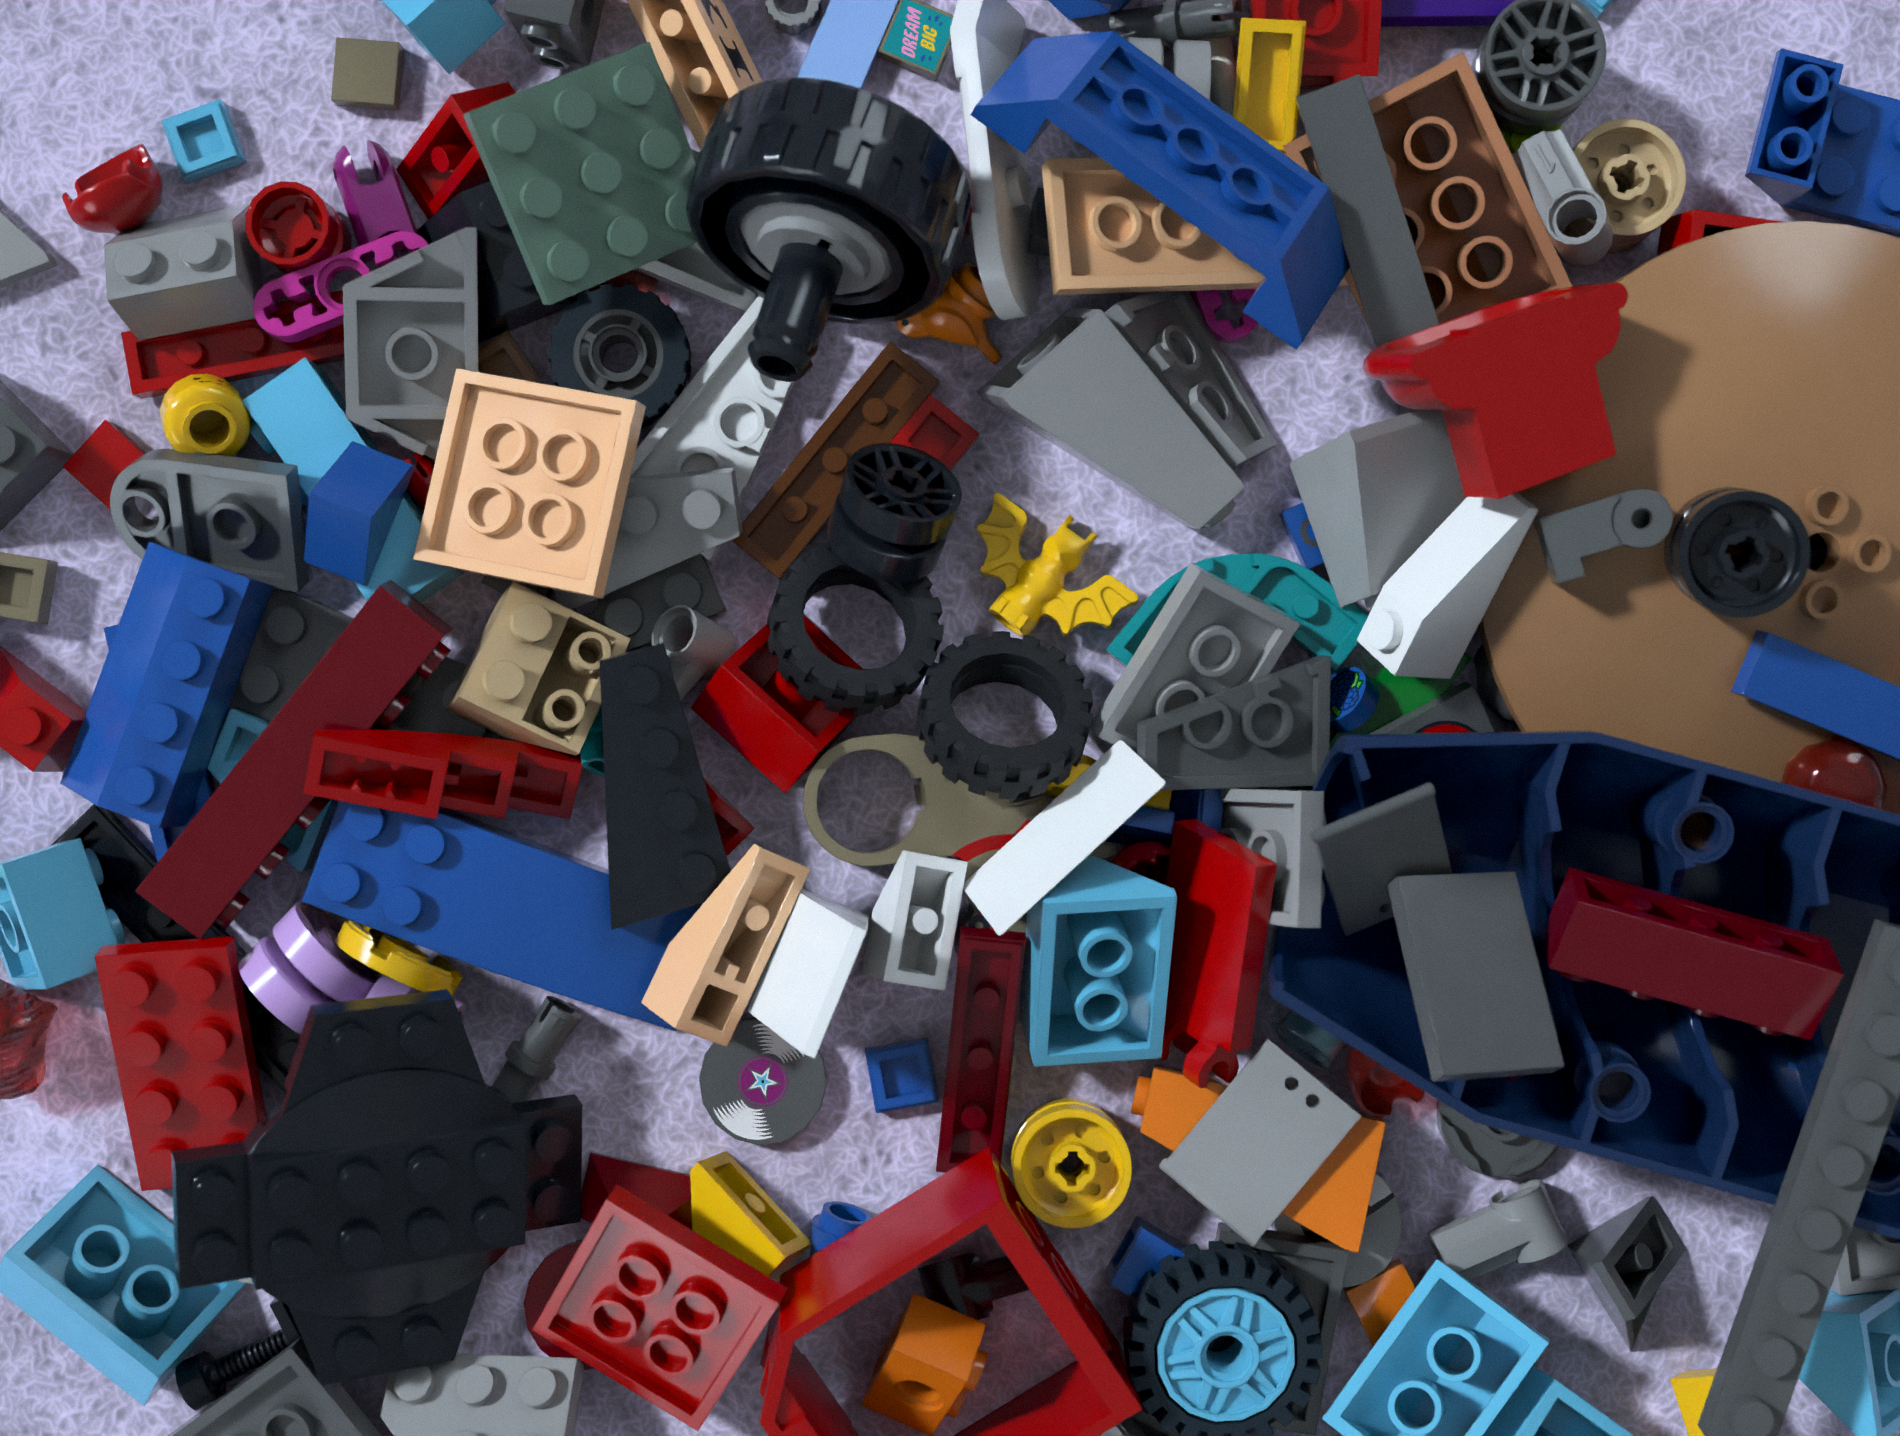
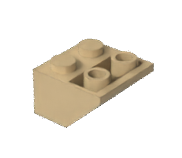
[446,581,631,755]

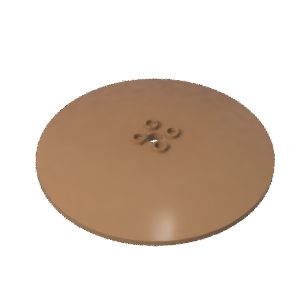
[1478,221,1900,815]

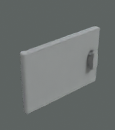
[1159,1038,1361,1247]

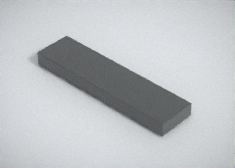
[1295,74,1439,348]

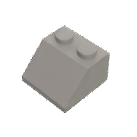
[104,203,262,341]

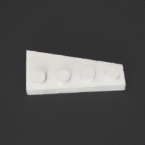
[630,296,795,563]

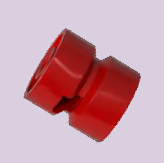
[245,181,352,275]

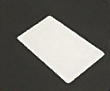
[963,740,1166,935]

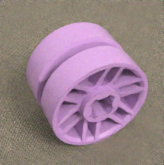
[238,902,383,1035]

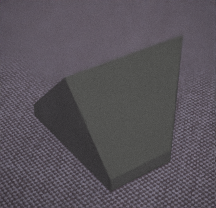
[1567,1196,1685,1352]

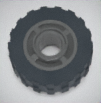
[547,283,692,428]

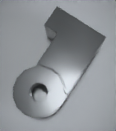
[1533,489,1673,584]

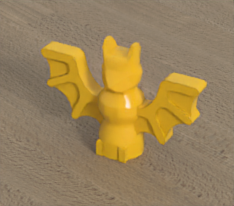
[977,493,1138,638]

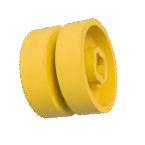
[1011,1098,1132,1229]

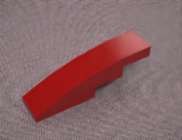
[303,730,582,819]

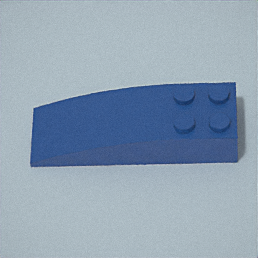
[302,801,702,1031]

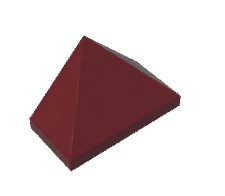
[581,1152,692,1230]

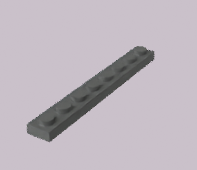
[1698,918,1900,1436]

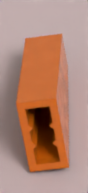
[1131,1064,1386,1253]

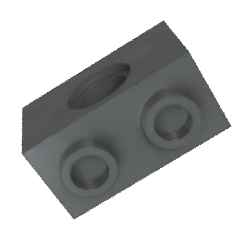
[504,0,605,70]

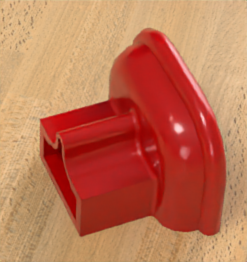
[1363,282,1628,499]

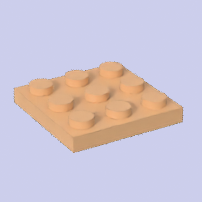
[413,368,646,599]

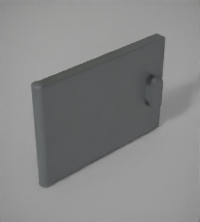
[1310,782,1452,936]

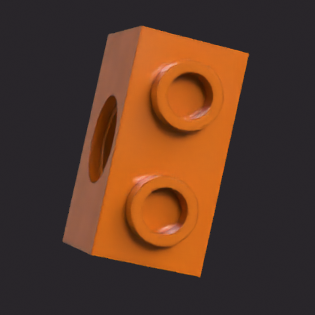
[861,1293,988,1436]

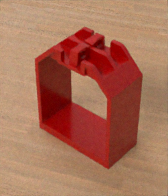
[760,1146,1142,1436]

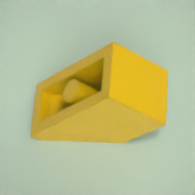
[690,1151,812,1282]

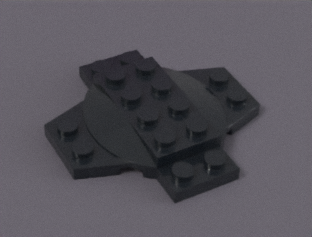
[171,989,583,1385]

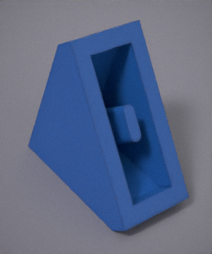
[304,441,416,586]

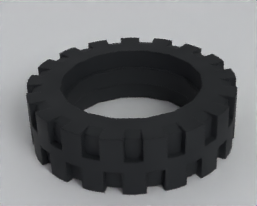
[767,543,944,715]
[917,631,1093,799]

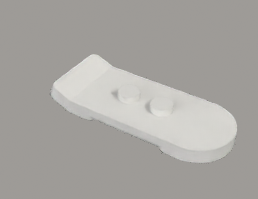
[950,0,1039,320]

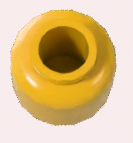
[160,374,251,457]

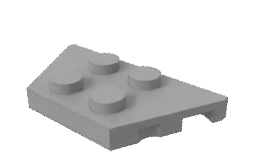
[343,227,478,460]

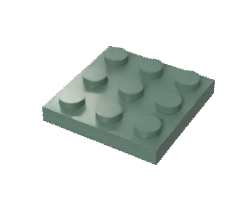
[462,42,697,305]

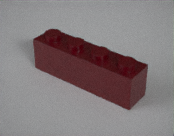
[1541,868,1844,1040]

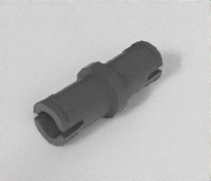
[1109,0,1242,49]
[491,996,582,1103]

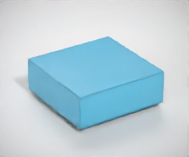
[161,99,247,184]

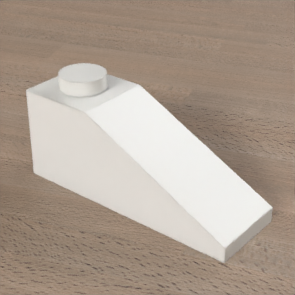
[1356,493,1539,679]

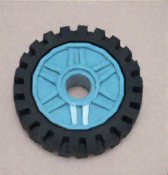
[1122,1240,1323,1436]

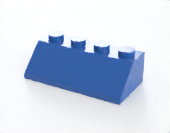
[60,541,274,828]

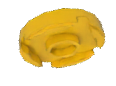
[334,920,463,997]

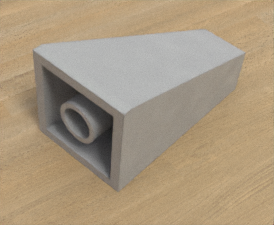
[977,308,1246,530]

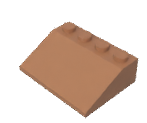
[1283,51,1573,330]

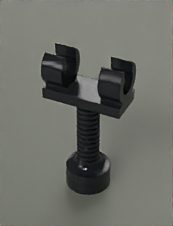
[175,1298,302,1411]

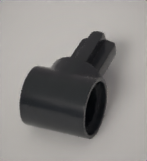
[917,1252,1030,1320]

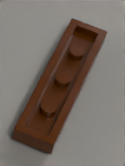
[731,341,940,580]

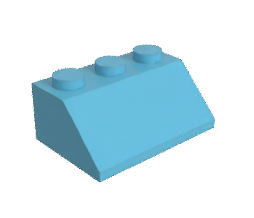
[1020,856,1177,1067]
[0,1165,246,1406]
[1322,1259,1551,1436]

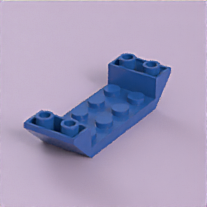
[971,31,1350,350]
[1745,48,1900,237]

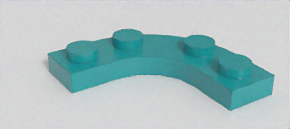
[1105,553,1369,672]

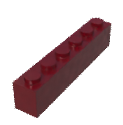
[135,580,453,939]

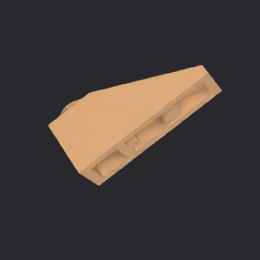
[641,844,811,1047]

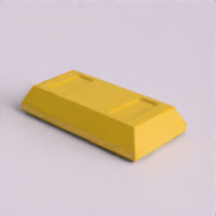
[1233,17,1306,154]

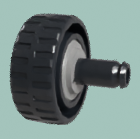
[686,78,971,382]

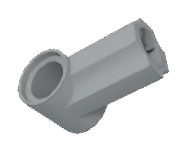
[1512,129,1613,267]
[652,605,736,700]
[1427,1179,1569,1280]

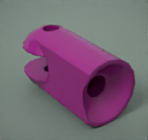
[333,140,419,250]

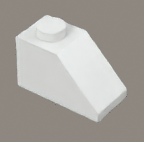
[861,850,968,991]

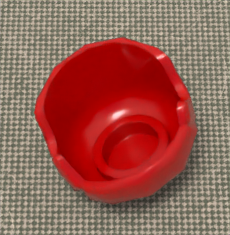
[62,144,163,233]

